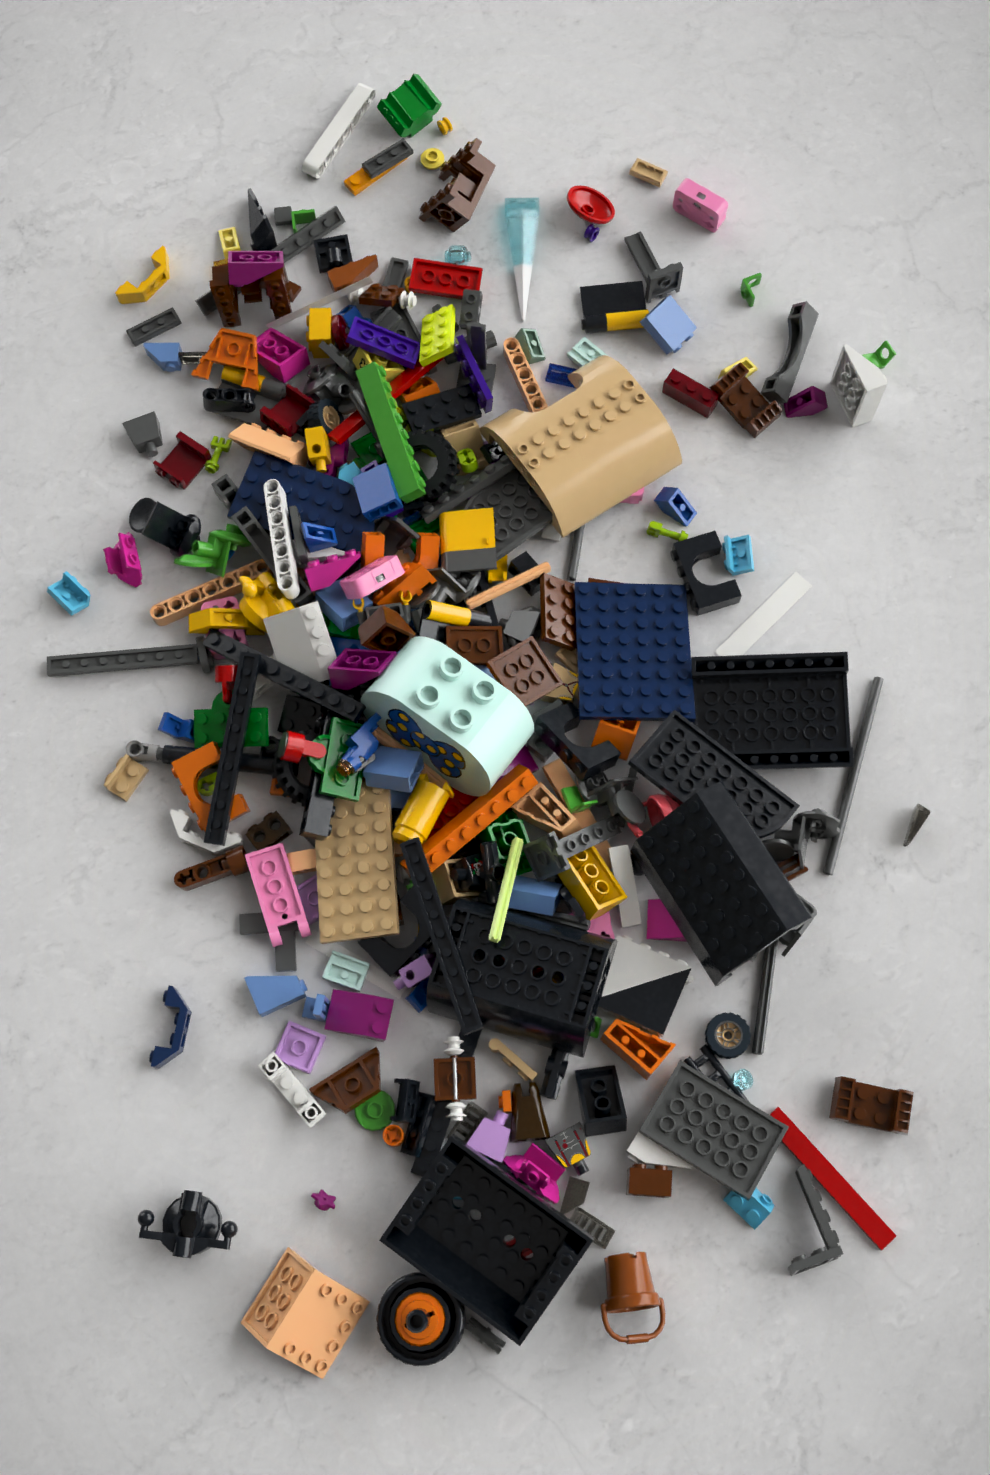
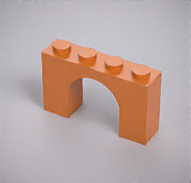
[361,532,440,569]
[171,741,250,832]

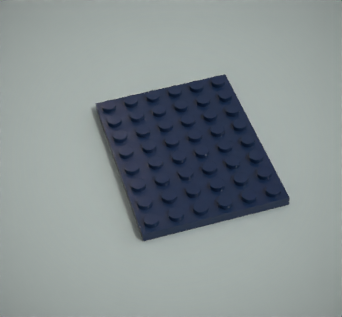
[574,582,696,722]

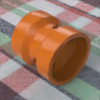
[383,1125,405,1147]

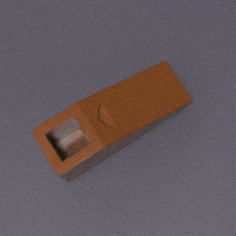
[327,254,378,292]

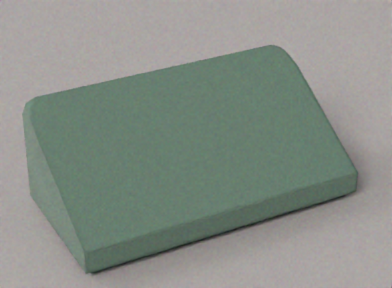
[515,328,546,364]

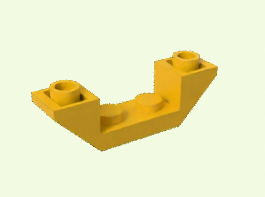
[115,246,170,304]
[188,608,265,635]

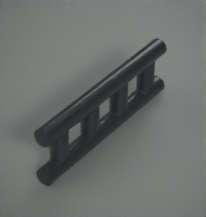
[684,1044,750,1103]

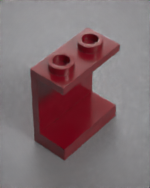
[259,384,315,438]
[153,431,211,490]

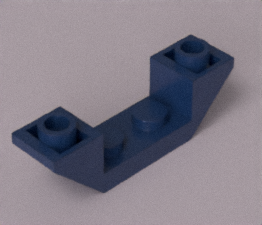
[149,985,192,1069]

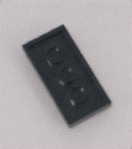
[401,384,482,433]

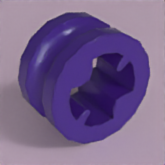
[584,224,600,242]

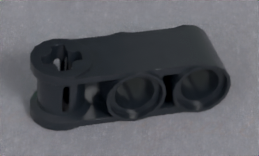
[203,388,256,413]

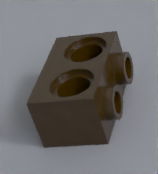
[245,810,293,850]

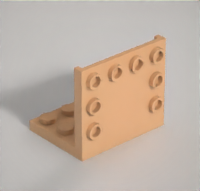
[240,1247,370,1379]

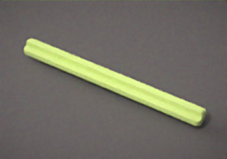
[489,837,524,943]

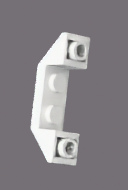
[170,809,245,857]
[258,1052,326,1128]

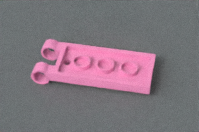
[245,842,312,947]

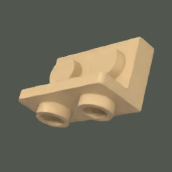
[104,754,149,802]

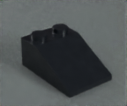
[575,1065,627,1137]

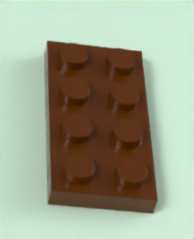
[540,573,576,651]

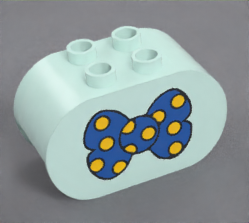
[361,636,534,796]

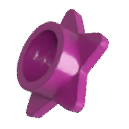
[311,1189,336,1211]

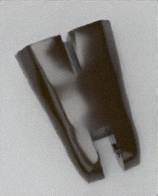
[510,1082,550,1143]

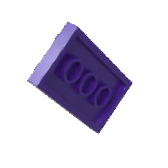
[346,316,420,369]
[454,334,493,414]

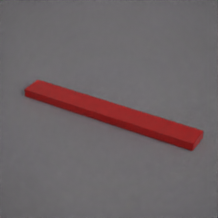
[327,357,444,445]
[769,1107,896,1251]

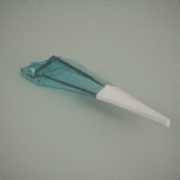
[505,198,539,322]

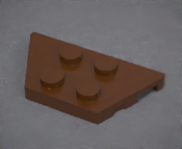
[309,1047,381,1114]

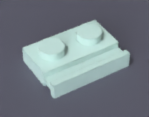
[567,337,608,367]
[322,950,371,992]

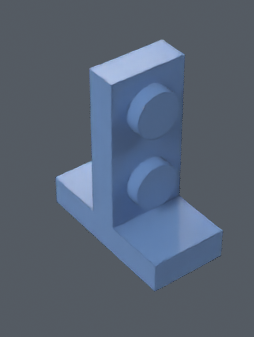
[302,994,330,1022]

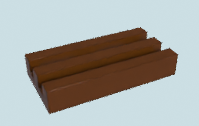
[777,854,808,881]

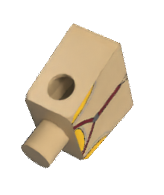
[541,663,578,705]

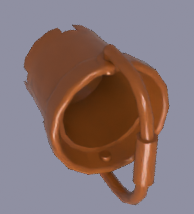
[600,1252,665,1344]

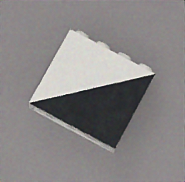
[598,935,691,1037]

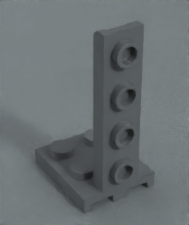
[624,231,684,303]
[319,306,403,382]
[456,322,496,399]
[522,816,622,882]
[788,1165,843,1276]

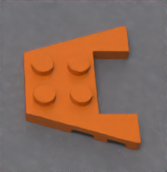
[191,328,259,392]

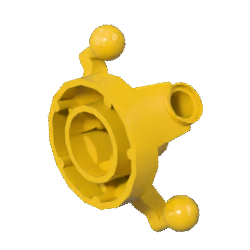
[239,572,299,633]

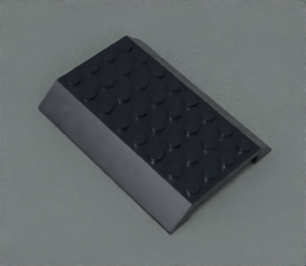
[691,652,854,770]
[630,781,813,986]

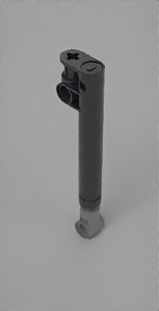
[126,736,300,777]

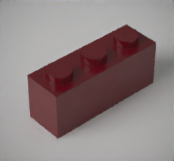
[662,368,720,418]

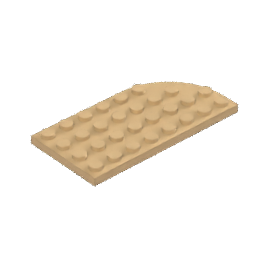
[315,781,400,944]

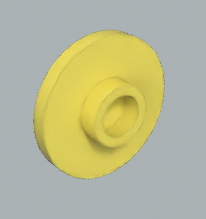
[421,148,444,170]

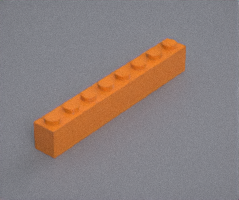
[400,764,538,878]

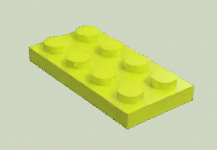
[419,304,456,367]

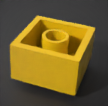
[306,308,335,359]

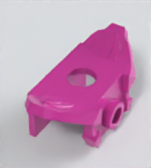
[103,532,142,588]
[503,1143,566,1204]

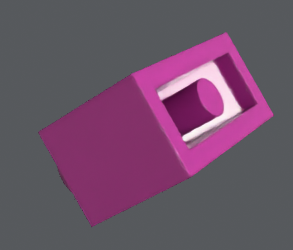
[784,386,828,418]

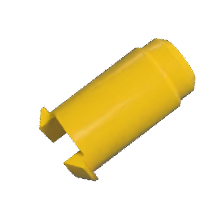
[392,773,454,845]

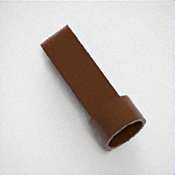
[174,845,249,891]

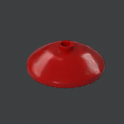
[567,185,615,224]

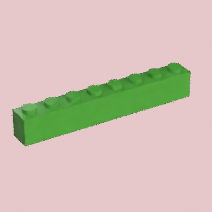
[355,361,426,503]

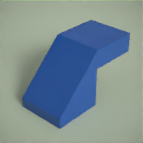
[336,305,373,330]
[158,712,194,743]

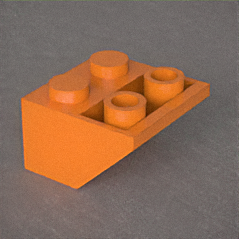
[591,720,641,761]

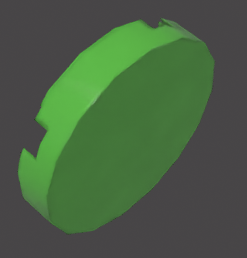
[355,1090,396,1131]

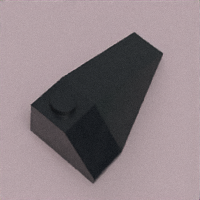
[248,188,277,251]

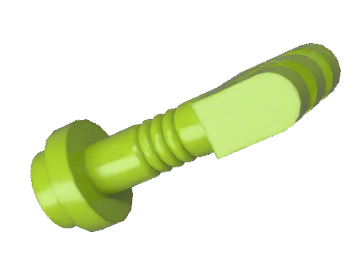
[205,436,232,474]
[646,521,688,542]

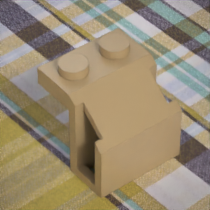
[440,419,490,476]

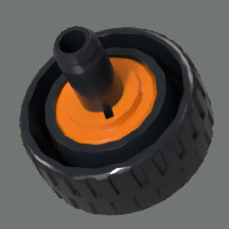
[376,1272,466,1366]

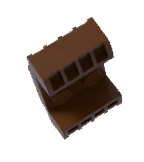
[709,362,782,438]
[829,1076,914,1135]

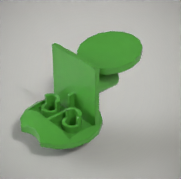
[174,523,252,577]

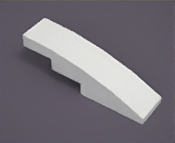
[608,844,641,928]

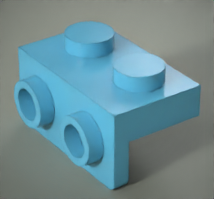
[722,534,754,576]
[47,571,91,616]
[723,1187,775,1230]

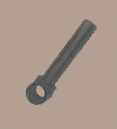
[349,390,385,459]

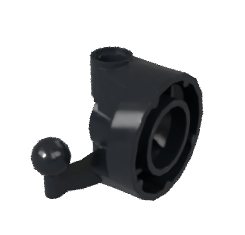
[138,1190,238,1258]

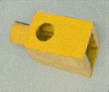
[304,426,331,473]

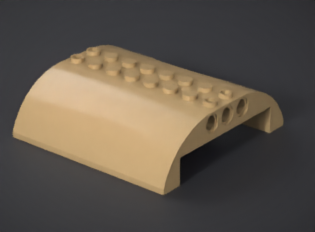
[480,355,682,538]

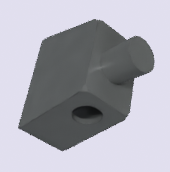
[122,411,163,457]

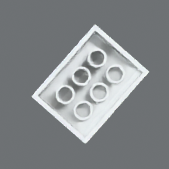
[830,344,888,428]
[263,601,337,692]

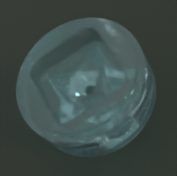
[732,1069,753,1091]

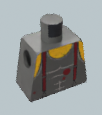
[545,1122,591,1176]

